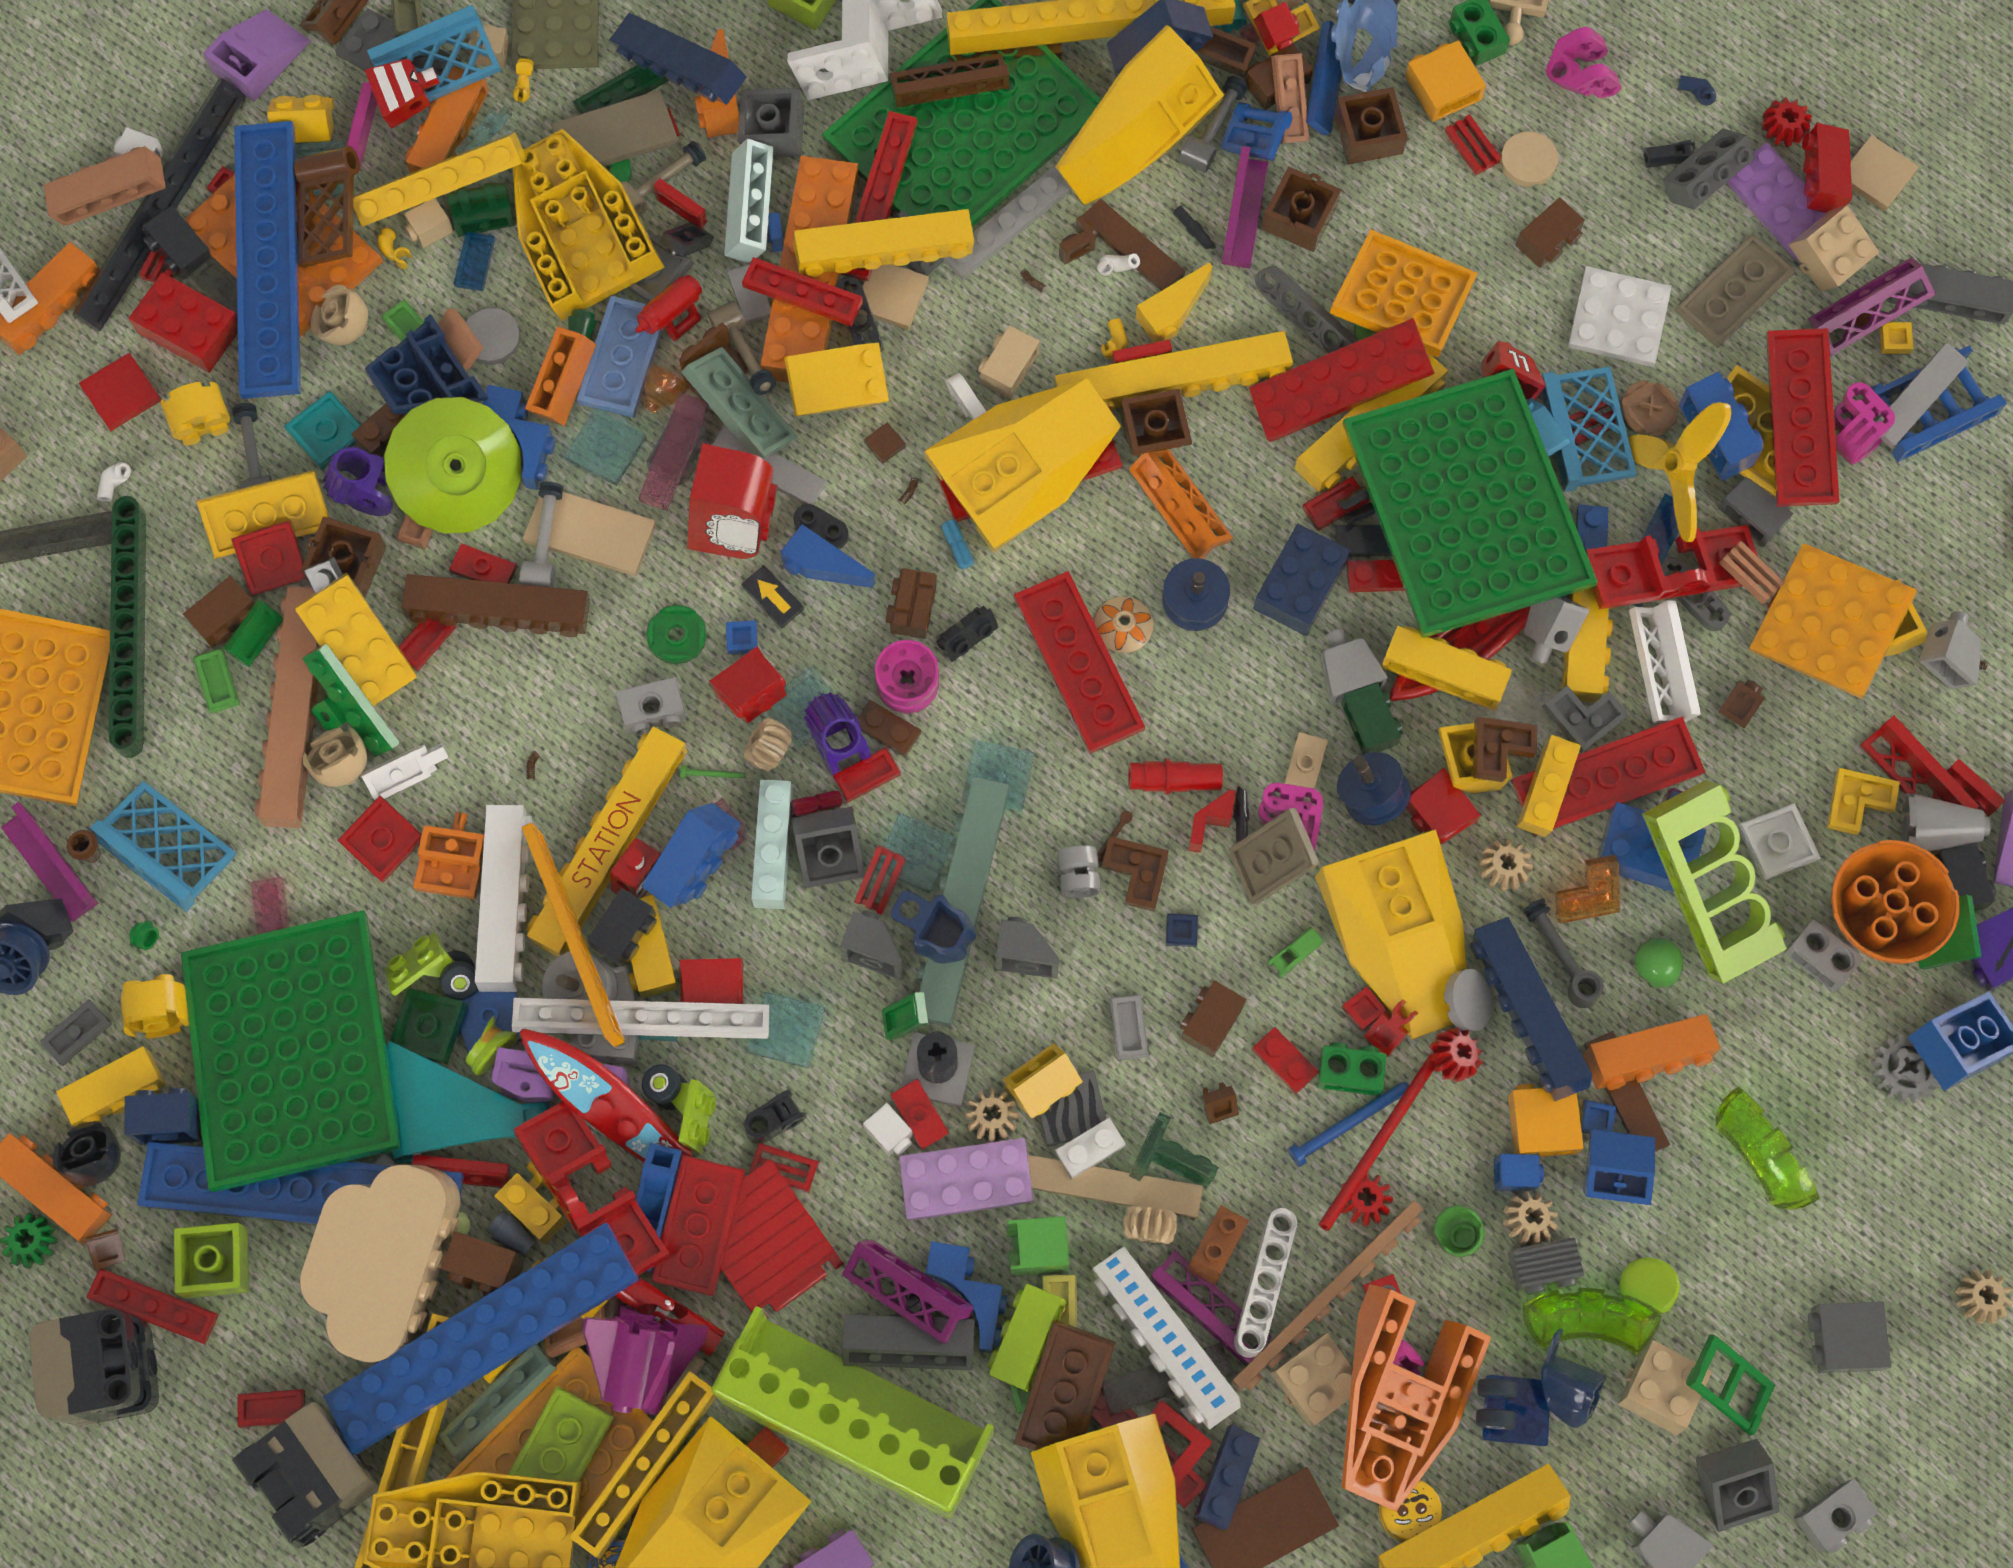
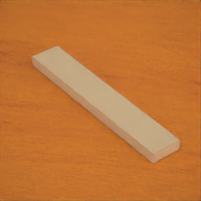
[1028,1155,1203,1219]

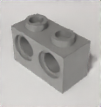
[1784,919,1864,993]

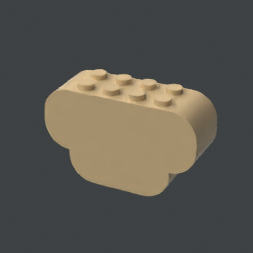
[300,1165,460,1362]

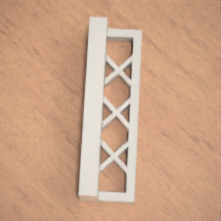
[0,248,38,324]
[1629,600,1701,724]

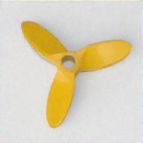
[1628,402,1731,542]

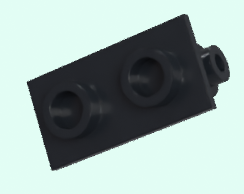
[936,606,999,662]

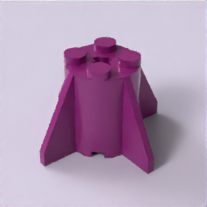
[583,1304,708,1414]

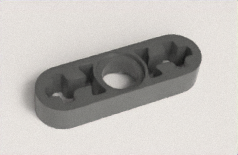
[1661,558,1730,631]

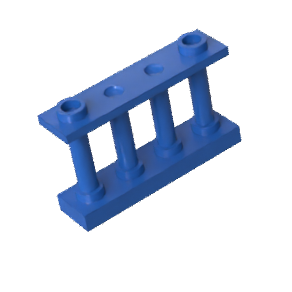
[1871,345,2007,462]

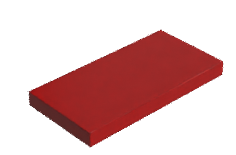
[651,1154,745,1297]

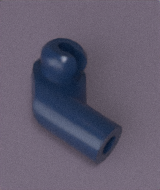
[1678,75,1716,106]

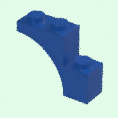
[482,385,555,490]
[636,1143,682,1272]
[926,1241,1008,1354]

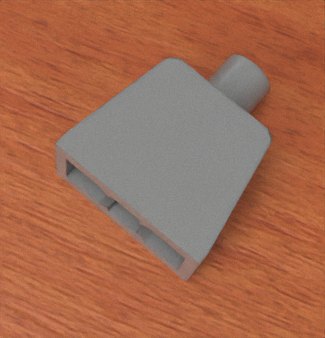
[1524,596,1589,664]
[1919,611,1981,689]
[1321,629,1388,705]
[1628,1509,1713,1568]

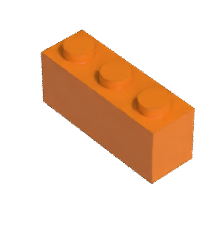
[525,326,596,427]

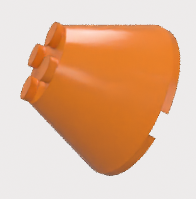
[1831,840,1960,964]

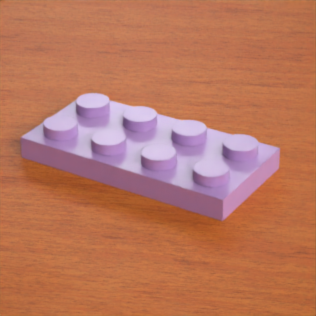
[899,1138,1034,1221]

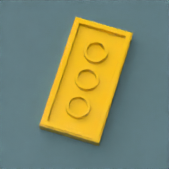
[197,470,330,559]

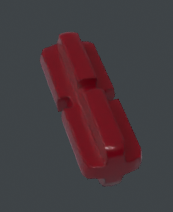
[790,790,843,816]

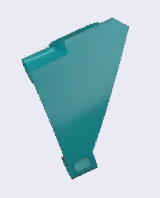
[386,1041,550,1164]

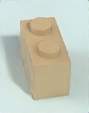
[978,325,1040,399]

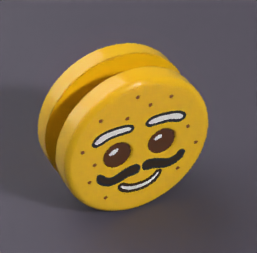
[1378,1480,1442,1542]

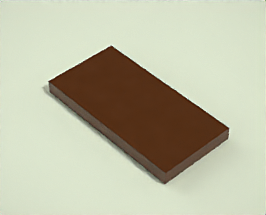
[1014,1320,1116,1451]
[1192,1467,1339,1568]

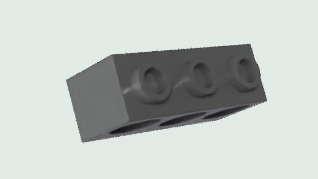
[1662,128,1755,210]

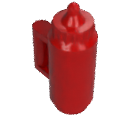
[635,275,702,341]

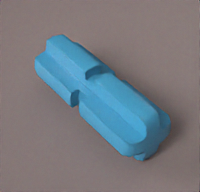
[942,519,974,569]

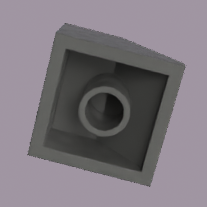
[737,88,805,157]
[792,806,865,888]
[840,911,903,980]
[996,917,1059,979]
[1696,1438,1780,1532]

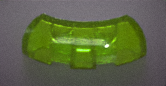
[1715,1086,1820,1210]
[1523,1288,1662,1355]

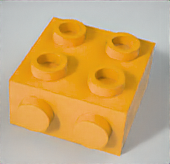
[1405,40,1486,122]
[1508,1084,1584,1157]

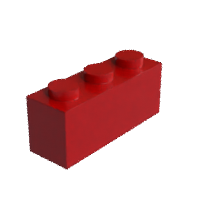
[1802,123,1852,213]

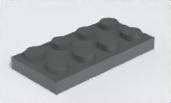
[335,8,461,108]

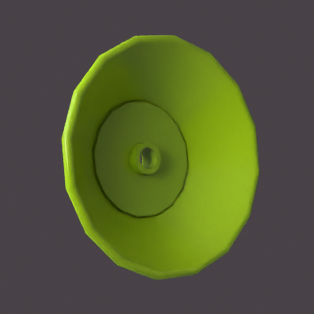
[384,397,522,534]

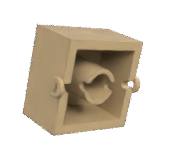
[1789,205,1880,291]
[1270,1333,1353,1426]
[1618,1340,1712,1436]

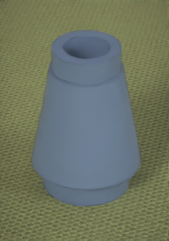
[487,1211,536,1256]

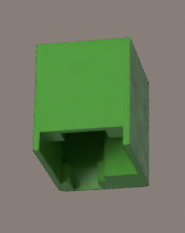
[1007,1216,1069,1277]
[1514,1521,1594,1568]

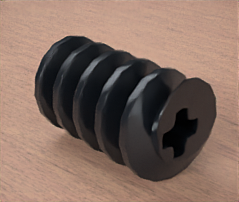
[917,1032,958,1084]

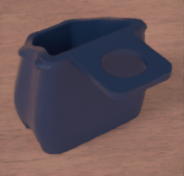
[890,891,976,964]
[1541,1328,1606,1428]

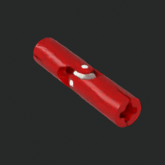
[615,1277,726,1357]

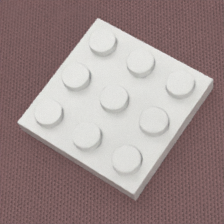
[1568,266,1672,367]

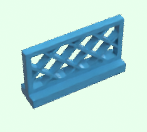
[367,4,502,102]
[1540,367,1637,492]
[89,781,236,913]

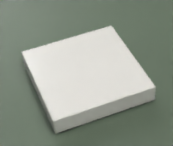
[1737,803,1821,882]

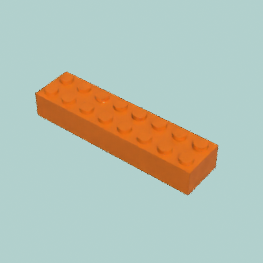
[760,156,859,383]

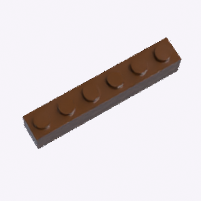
[401,574,590,637]

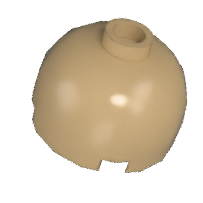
[311,284,368,346]
[303,727,367,788]

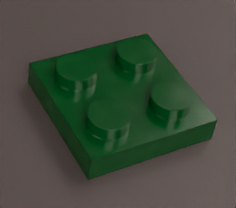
[389,988,468,1064]

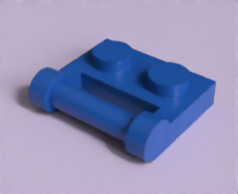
[1220,102,1292,161]

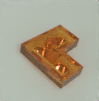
[1555,855,1620,924]

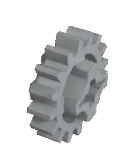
[1871,1034,1939,1103]

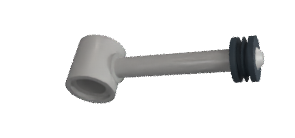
[520,481,564,588]

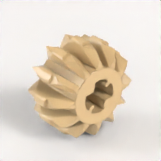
[744,718,792,772]
[1479,839,1533,892]
[965,1088,1019,1143]
[1503,1191,1558,1245]
[1122,1206,1177,1244]
[1955,1270,2013,1325]

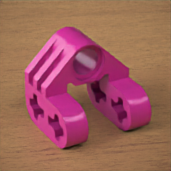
[1546,27,1622,98]
[1834,382,1895,465]
[1258,783,1323,851]

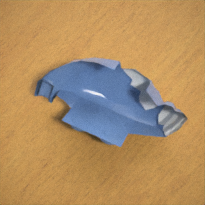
[1331,0,1398,92]

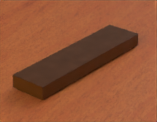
[1082,198,1185,291]
[1584,1031,1670,1152]

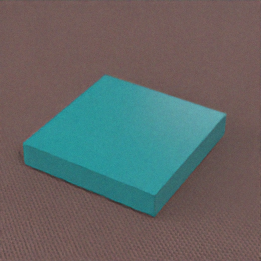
[284,390,361,470]

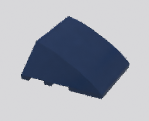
[365,314,488,415]

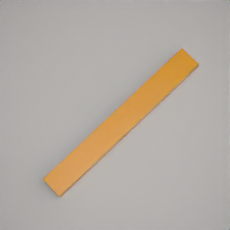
[521,823,625,1047]

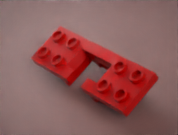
[1585,525,1759,610]
[514,1101,669,1276]

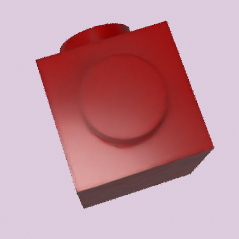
[1253,2,1300,51]

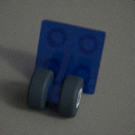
[1476,1375,1550,1447]

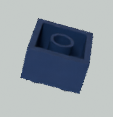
[124,1088,203,1146]

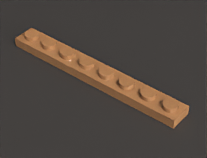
[1230,1200,1423,1393]

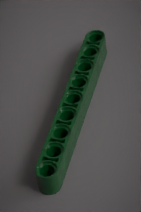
[109,496,146,758]

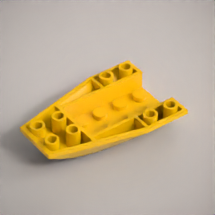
[1055,25,1224,205]
[1031,1414,1180,1568]

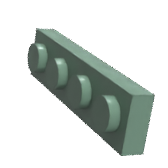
[439,1344,557,1461]

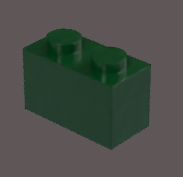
[1341,682,1403,755]

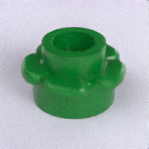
[129,920,159,950]

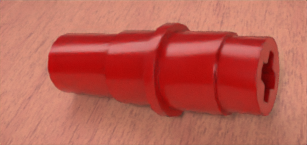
[1128,758,1223,795]

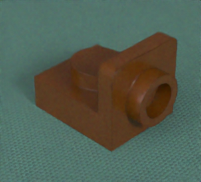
[1059,215,1098,265]
[1718,679,1765,728]

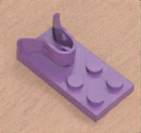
[492,1047,631,1103]

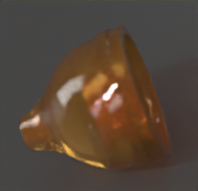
[644,363,690,413]

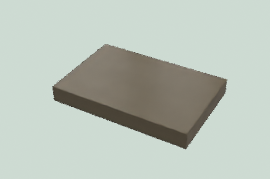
[1228,808,1320,905]

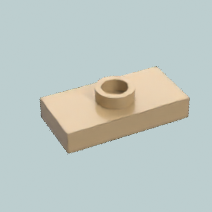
[1284,732,1328,799]

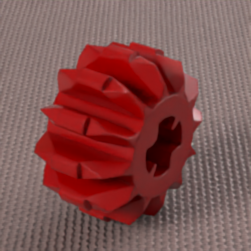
[1761,97,1812,148]
[1428,1027,1483,1082]
[1340,1172,1393,1227]

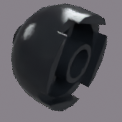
[52,1121,121,1187]

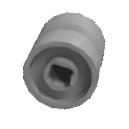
[1057,846,1101,898]

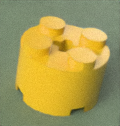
[160,382,230,446]
[120,974,189,1039]

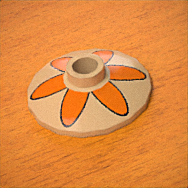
[1094,597,1153,653]

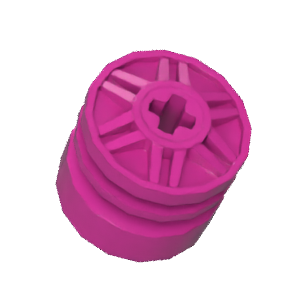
[875,639,939,714]

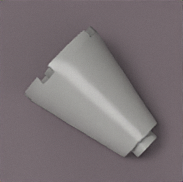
[1901,793,1990,852]

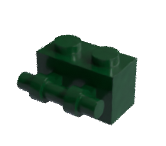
[446,182,515,237]

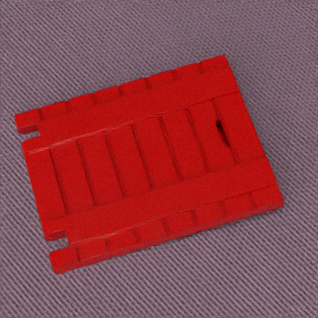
[721,1159,844,1319]

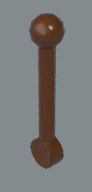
[1097,811,1132,864]

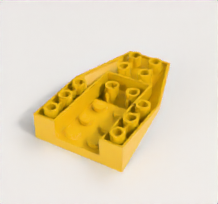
[513,129,665,321]
[924,378,1121,553]
[1315,829,1467,1040]
[615,1416,812,1568]
[363,1472,582,1568]

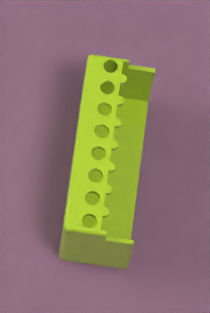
[712,1306,994,1519]

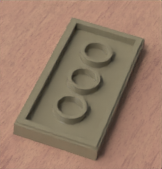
[551,90,678,166]
[1674,233,1796,348]

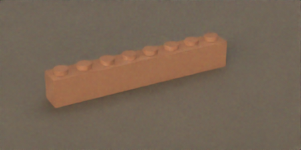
[255,586,320,828]

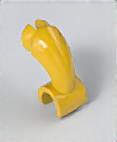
[513,58,534,103]
[377,228,412,269]

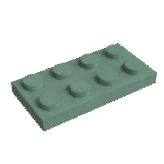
[681,347,798,459]

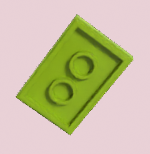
[508,1386,615,1482]

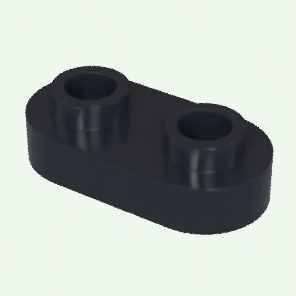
[793,504,849,549]

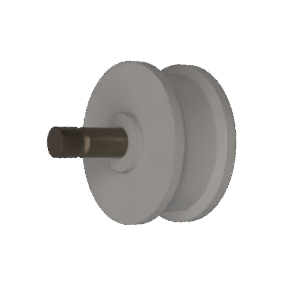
[542,952,618,1001]

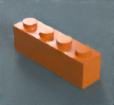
[405,66,489,173]
[0,242,100,355]
[1583,1014,1721,1090]
[0,1133,112,1245]

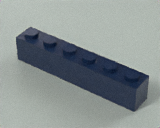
[609,13,747,105]
[1470,917,1592,1101]

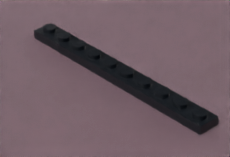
[72,78,245,332]

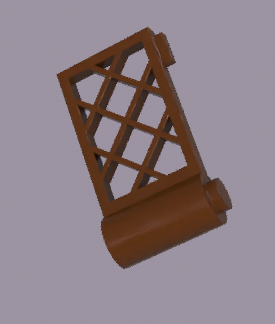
[294,146,360,268]

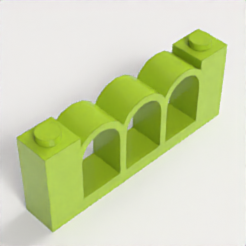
[1642,780,1787,984]

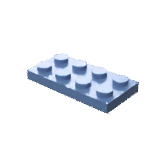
[577,296,663,418]

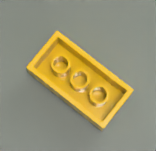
[295,573,417,706]

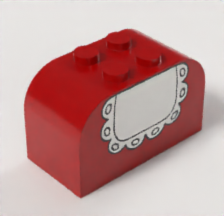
[687,443,778,559]

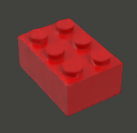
[128,272,238,373]

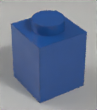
[1493,1154,1544,1191]

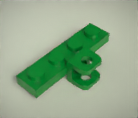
[302,644,400,757]

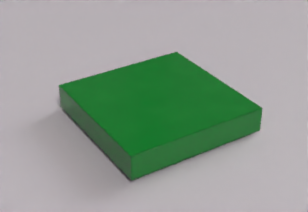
[1918,895,1981,970]

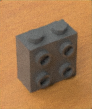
[1808,1302,1891,1373]

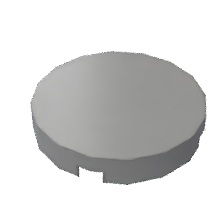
[465,308,521,365]
[1444,969,1493,1032]

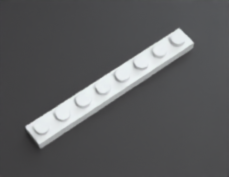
[512,998,769,1039]

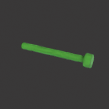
[680,766,745,779]

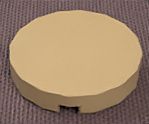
[1500,132,1558,187]

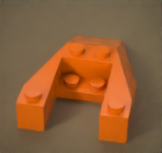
[1341,1284,1491,1512]

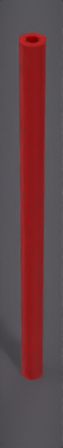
[1319,1054,1436,1231]

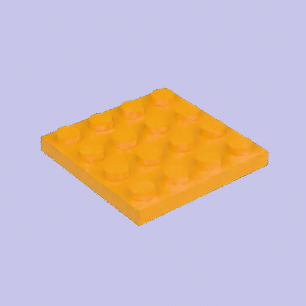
[1330,229,1478,358]
[1749,543,1917,699]

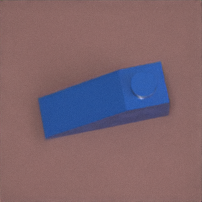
[780,525,876,588]

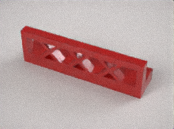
[1860,715,1979,809]

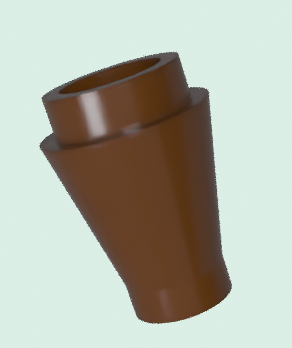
[66,830,101,863]

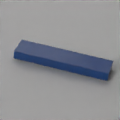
[1306,20,1341,135]

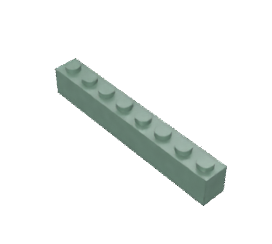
[913,776,1009,1028]

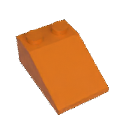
[695,29,739,138]

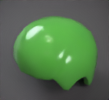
[1635,938,1683,988]
[1434,1205,1485,1258]

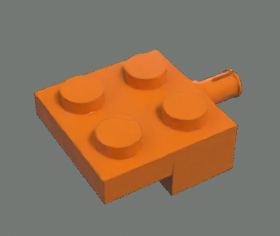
[413,812,484,900]

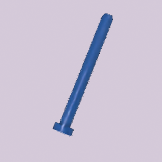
[1287,1082,1409,1167]

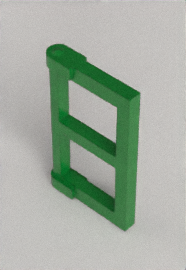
[1686,1334,1776,1436]

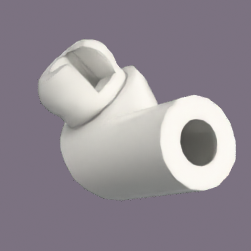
[1097,254,1140,276]
[97,462,131,502]

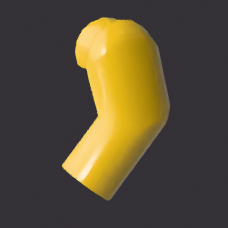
[1101,318,1128,360]

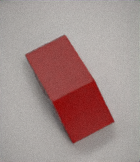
[1188,790,1236,853]

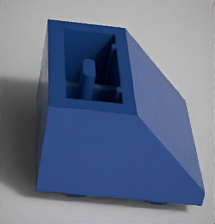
[1583,1129,1655,1205]

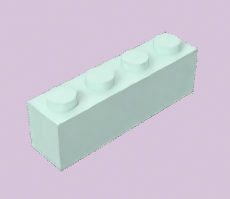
[724,138,773,264]
[751,780,793,909]

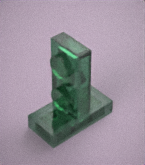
[1129,1112,1219,1188]

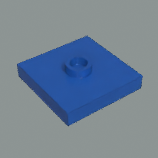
[459,989,522,1054]

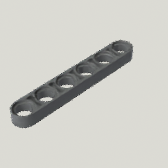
[1255,266,1359,354]

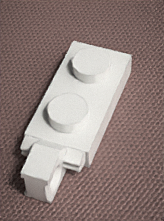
[361,743,448,801]

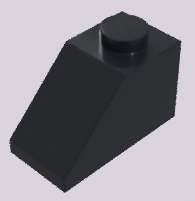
[0,898,74,950]

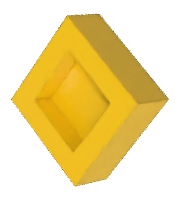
[1879,322,1914,354]

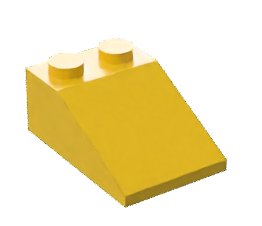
[784,342,889,416]

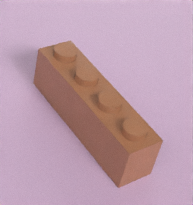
[43,146,166,226]

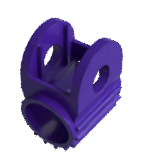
[322,446,393,516]
[804,692,871,776]

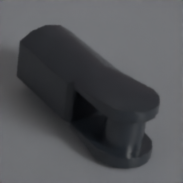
[1643,140,1695,168]

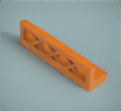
[1129,449,1233,559]

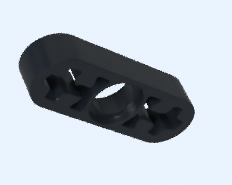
[836,276,883,352]

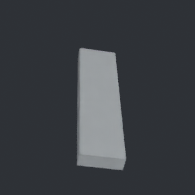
[1875,342,1969,448]
[712,427,826,505]

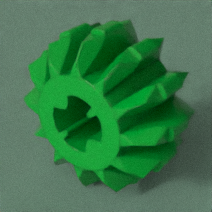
[0,1213,58,1269]

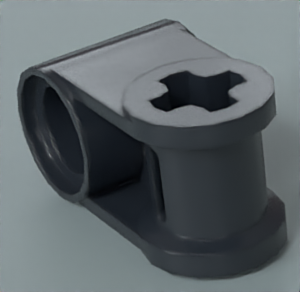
[744,1090,807,1144]

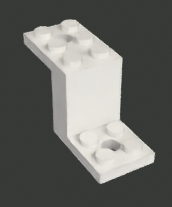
[787,0,942,100]

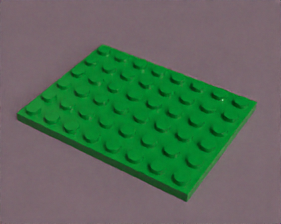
[822,0,1102,227]
[1343,369,1598,638]
[181,910,401,1192]

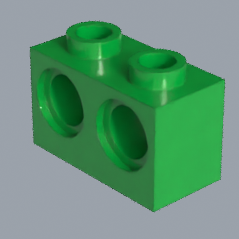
[1449,0,1510,66]
[1317,1042,1387,1097]

